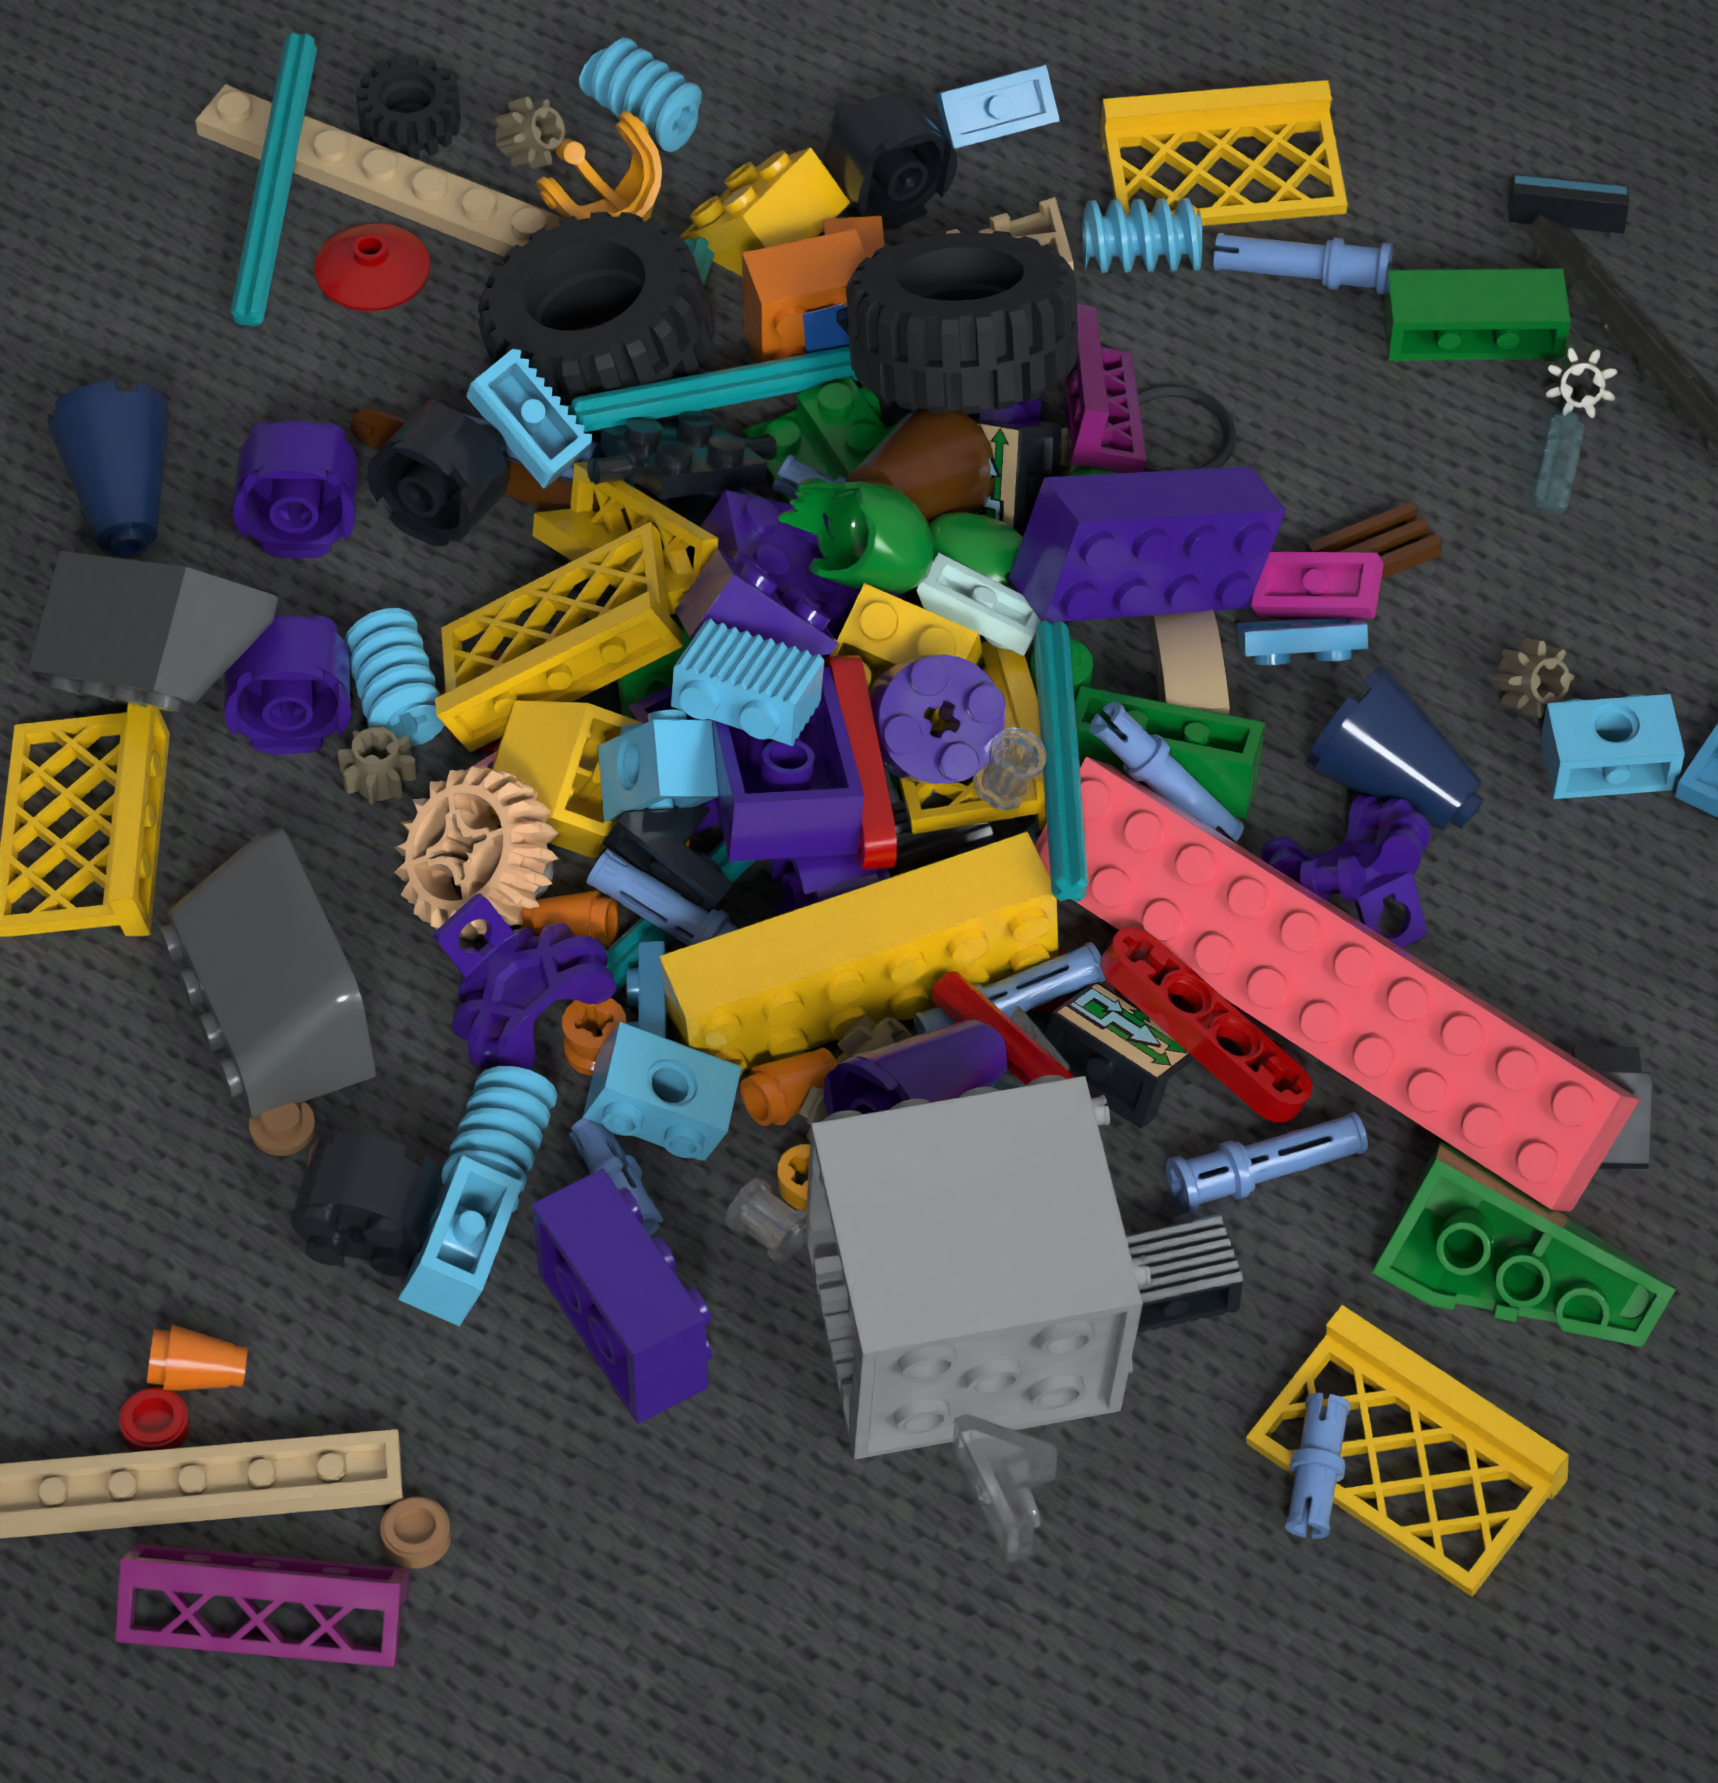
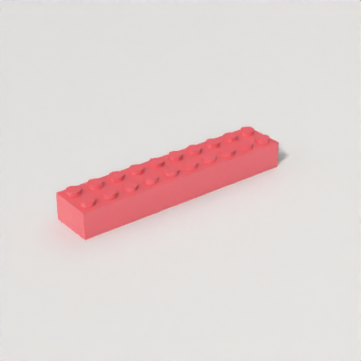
[1034,757,1640,1212]

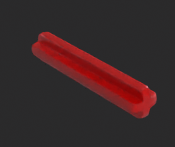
[932,971,1076,1086]

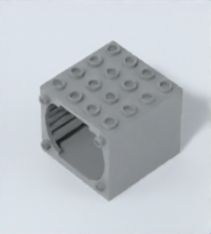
[805,1075,1151,1459]

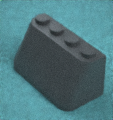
[28,551,279,713]
[159,827,376,1119]

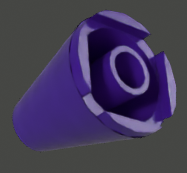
[823,1019,1007,1116]

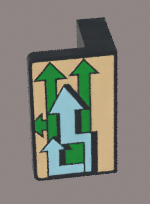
[972,419,1062,536]
[1041,982,1195,1129]

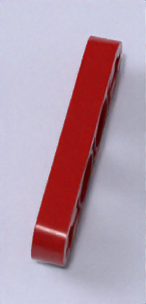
[824,655,897,870]
[1100,928,1313,1123]

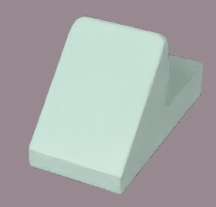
[916,553,1042,656]

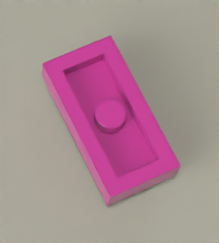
[1251,552,1384,619]

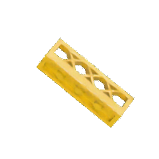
[532,461,719,615]

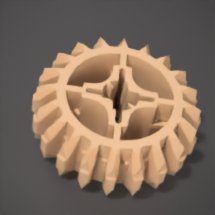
[394,766,559,940]

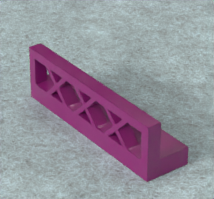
[1062,304,1146,473]
[115,1544,411,1667]

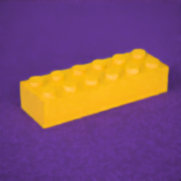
[659,832,1059,1075]

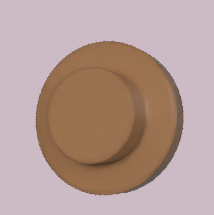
[249,1102,316,1156]

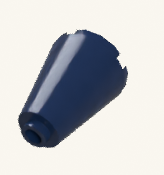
[47,381,169,557]
[1304,666,1484,832]

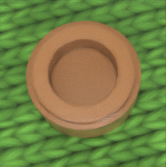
[380,1497,451,1568]

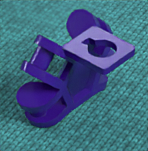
[1261,795,1431,948]
[434,893,616,1070]

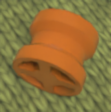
[562,998,627,1076]

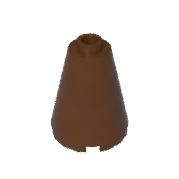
[846,408,995,523]

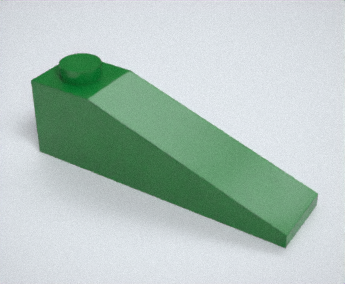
[1372,1142,1676,1347]

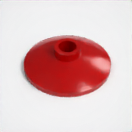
[314,223,430,311]

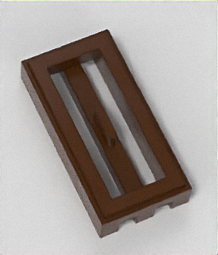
[1306,501,1442,580]

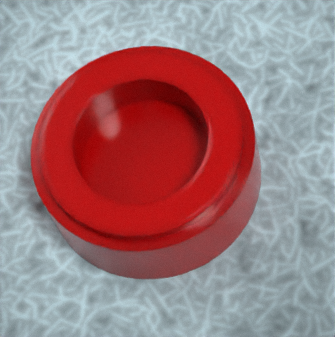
[119,1387,190,1452]

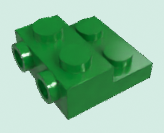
[743,376,895,504]

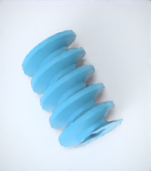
[579,37,702,152]
[1082,198,1202,273]
[344,608,444,747]
[441,1066,558,1213]

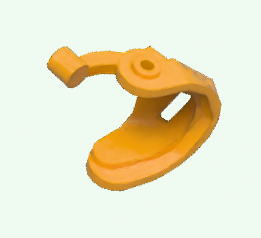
[536,110,662,223]

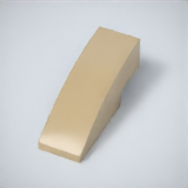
[1150,609,1230,715]

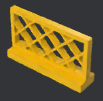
[1099,80,1348,226]
[435,521,683,753]
[898,642,1047,835]
[0,704,170,937]
[1246,1305,1569,1597]

